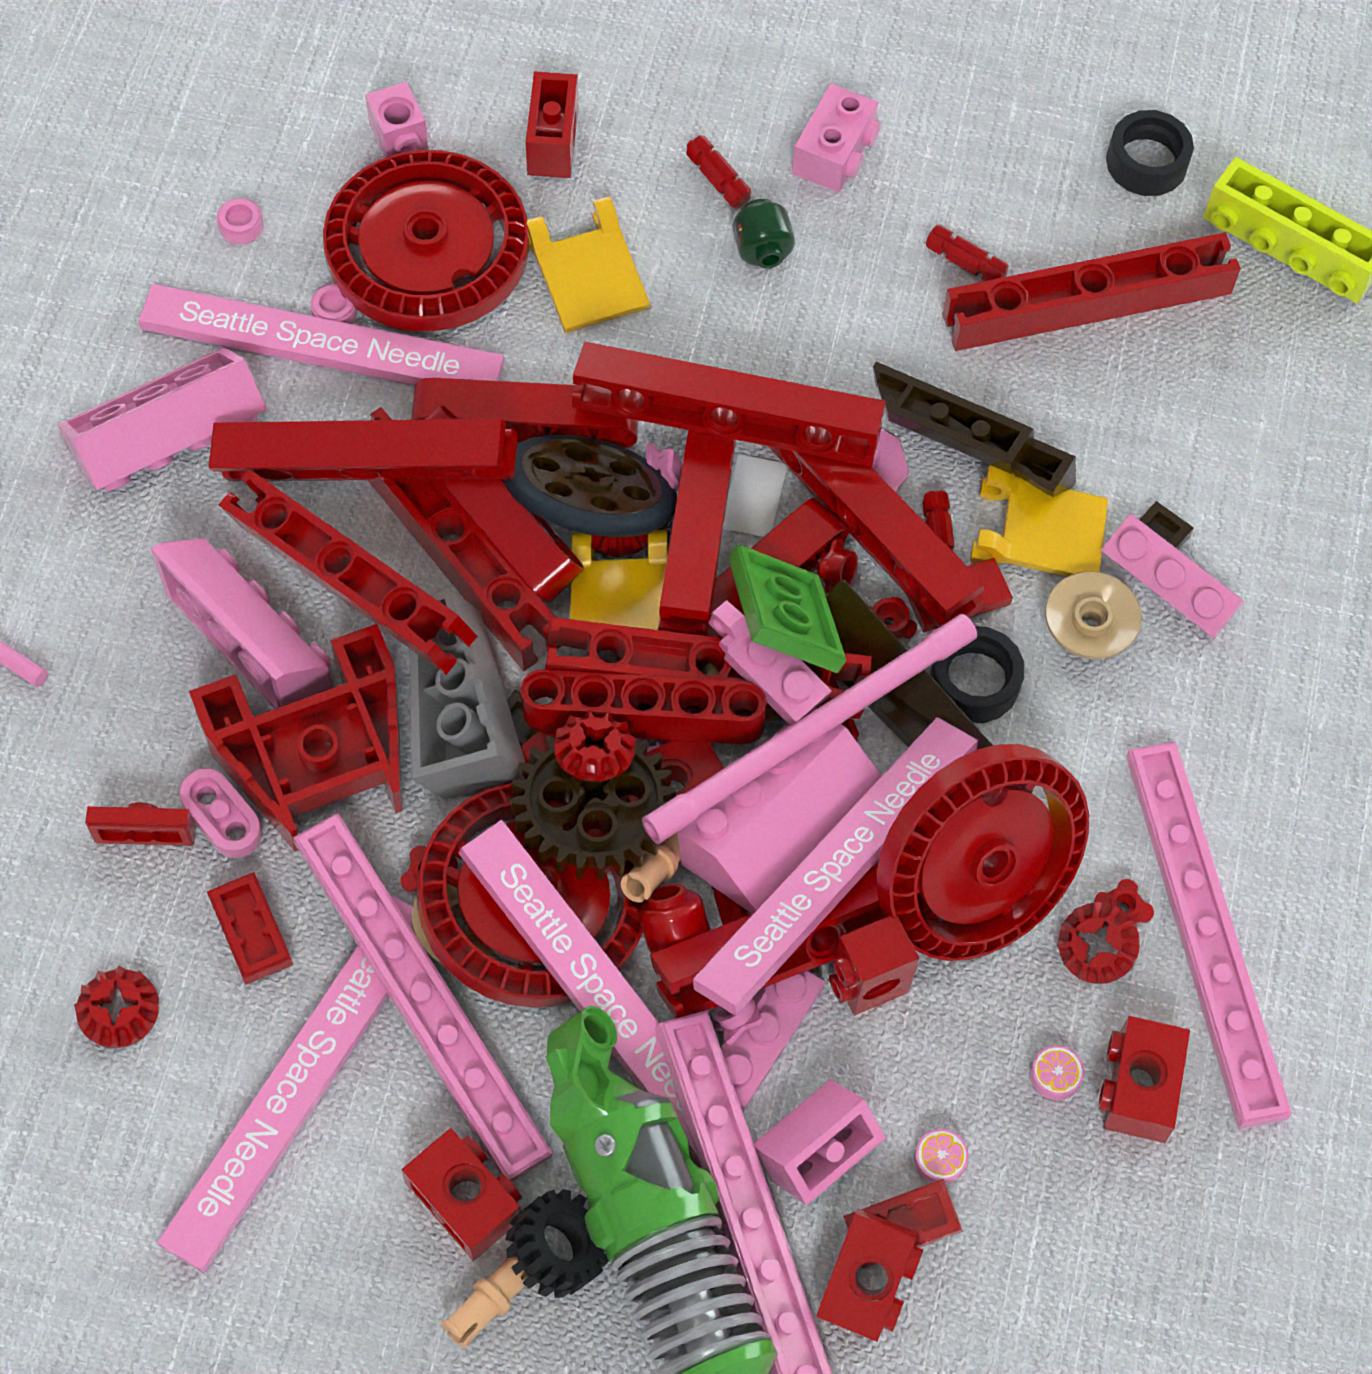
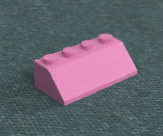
[57,347,267,491]
[151,538,332,709]
[677,708,882,914]

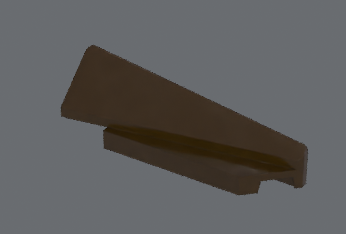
[873,362,1076,497]
[826,580,993,750]

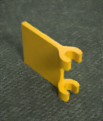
[527,196,650,333]
[970,465,1108,577]
[570,529,669,630]

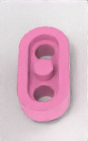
[180,769,262,858]

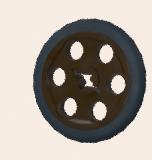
[503,435,677,538]

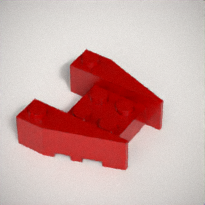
[189,624,403,851]

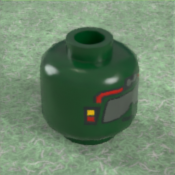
[732,199,795,269]

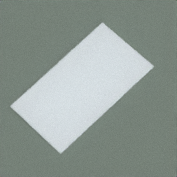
[723,454,787,537]

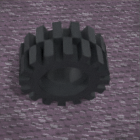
[505,1189,609,1298]

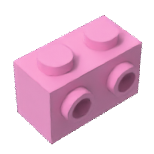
[792,83,881,192]
[753,1079,886,1205]

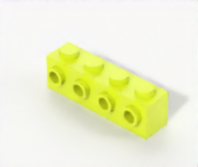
[1203,157,1372,304]

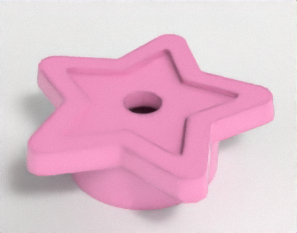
[646,443,682,489]
[712,989,768,1045]

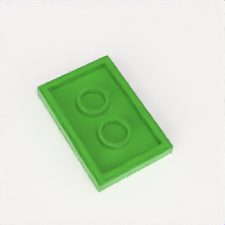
[728,544,847,673]

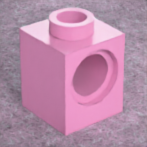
[365,81,428,158]

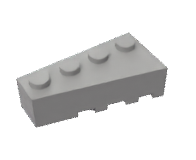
[409,589,525,799]

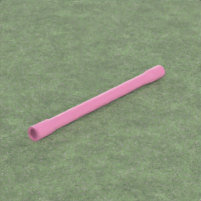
[642,614,977,844]

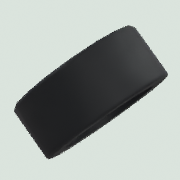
[1106,110,1194,196]
[930,626,1024,723]

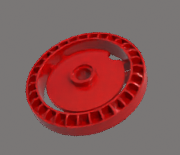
[323,150,529,331]
[876,744,1090,961]
[417,783,646,1008]

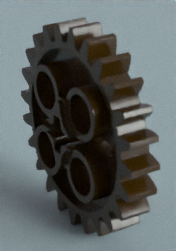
[511,731,676,880]

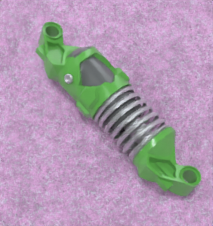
[545,1006,778,1374]

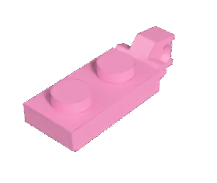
[709,600,832,726]

